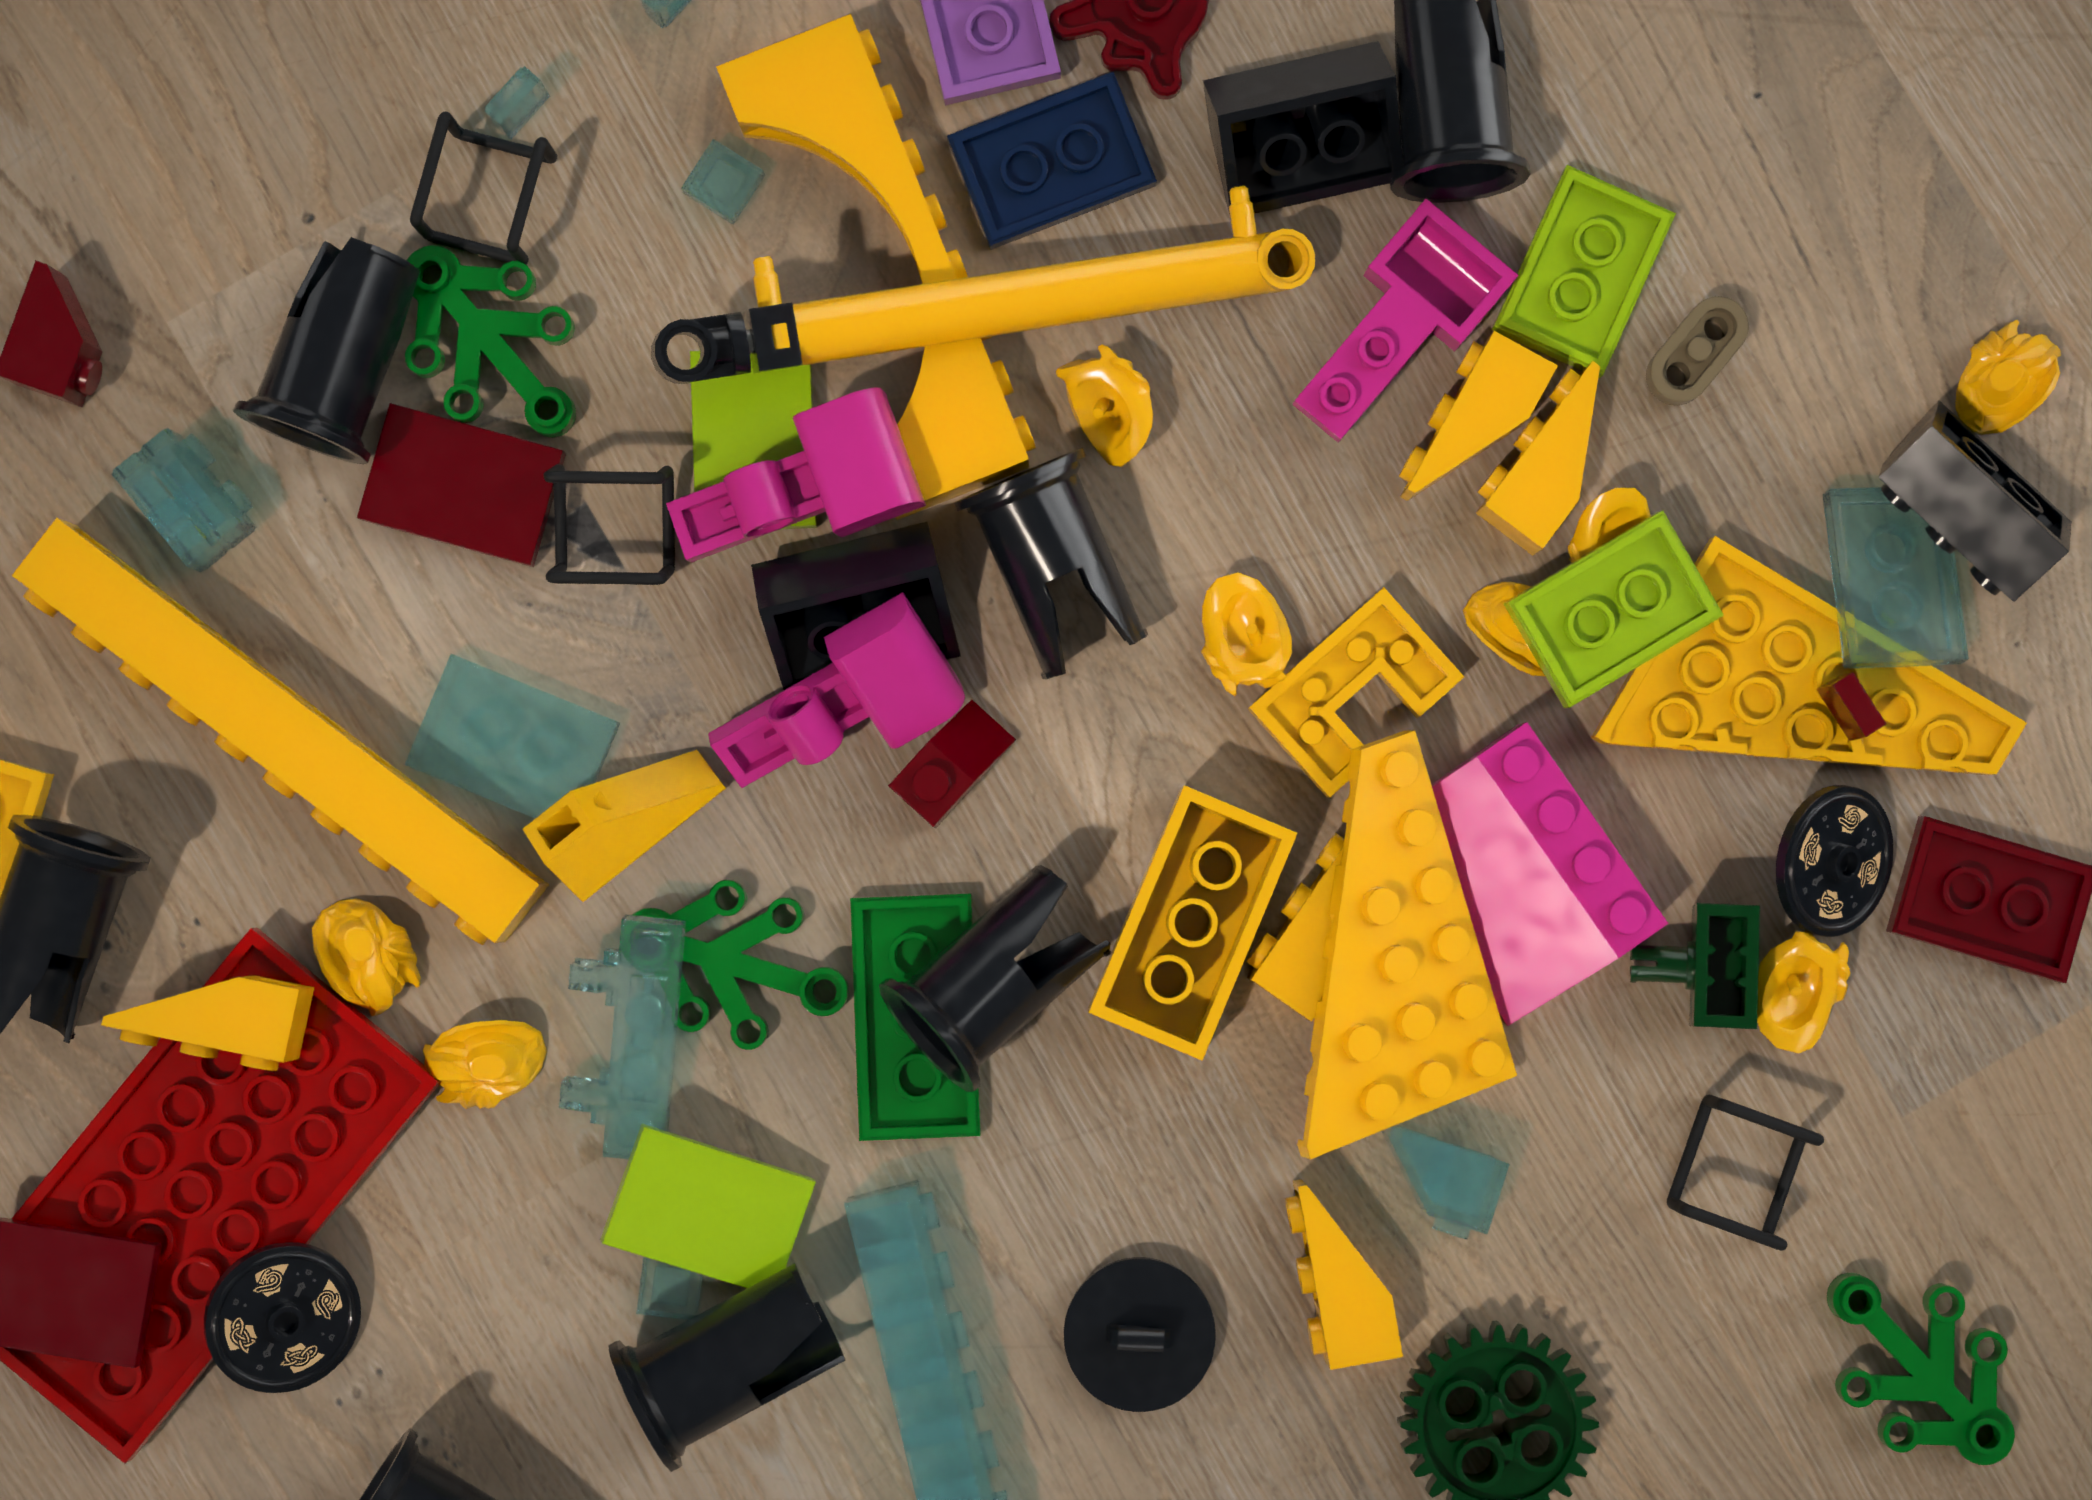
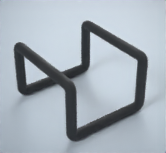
[410,111,557,264]
[544,464,675,585]
[1667,1095,1824,1251]

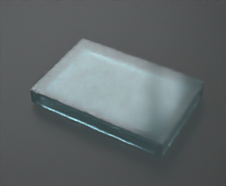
[1822,487,1969,669]
[404,654,620,818]

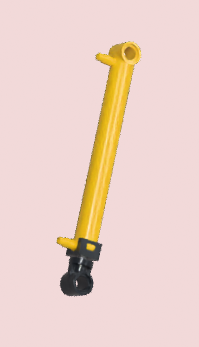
[651,186,1315,384]

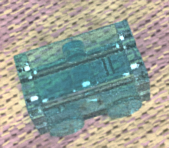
[112,428,256,572]

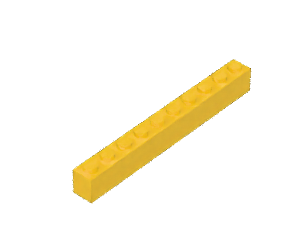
[11,517,549,945]

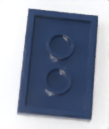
[947,72,1157,250]

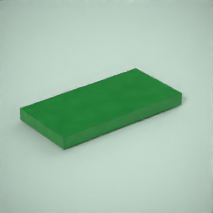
[850,893,981,1141]

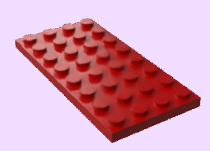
[0,928,441,1464]

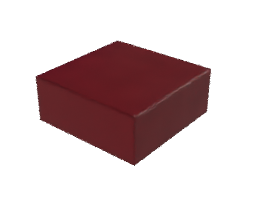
[1816,672,1886,740]

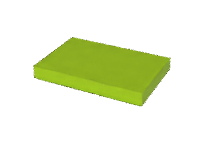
[1491,165,1676,379]
[690,351,817,529]
[1503,510,1724,708]
[600,1123,816,1288]

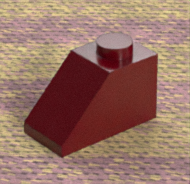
[0,260,102,407]
[888,700,1016,829]

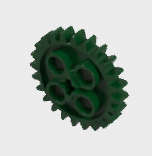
[1397,1321,1599,1500]

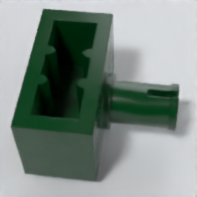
[1630,903,1760,1029]

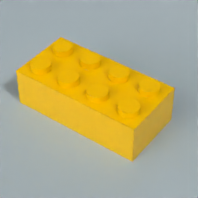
[1087,785,1298,1061]

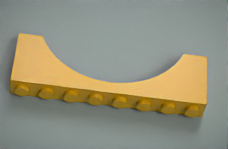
[716,14,1036,520]

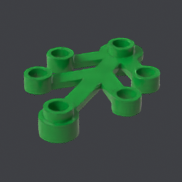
[405,245,576,438]
[621,880,849,1050]
[1827,1273,2015,1465]

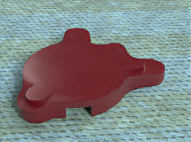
[1049,0,1209,100]

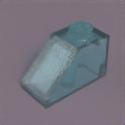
[1382,1125,1509,1239]

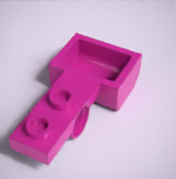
[1292,199,1519,443]
[666,387,926,563]
[708,592,965,789]

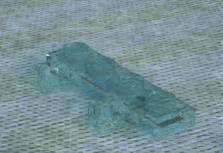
[559,915,686,1159]

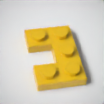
[1248,587,1464,798]

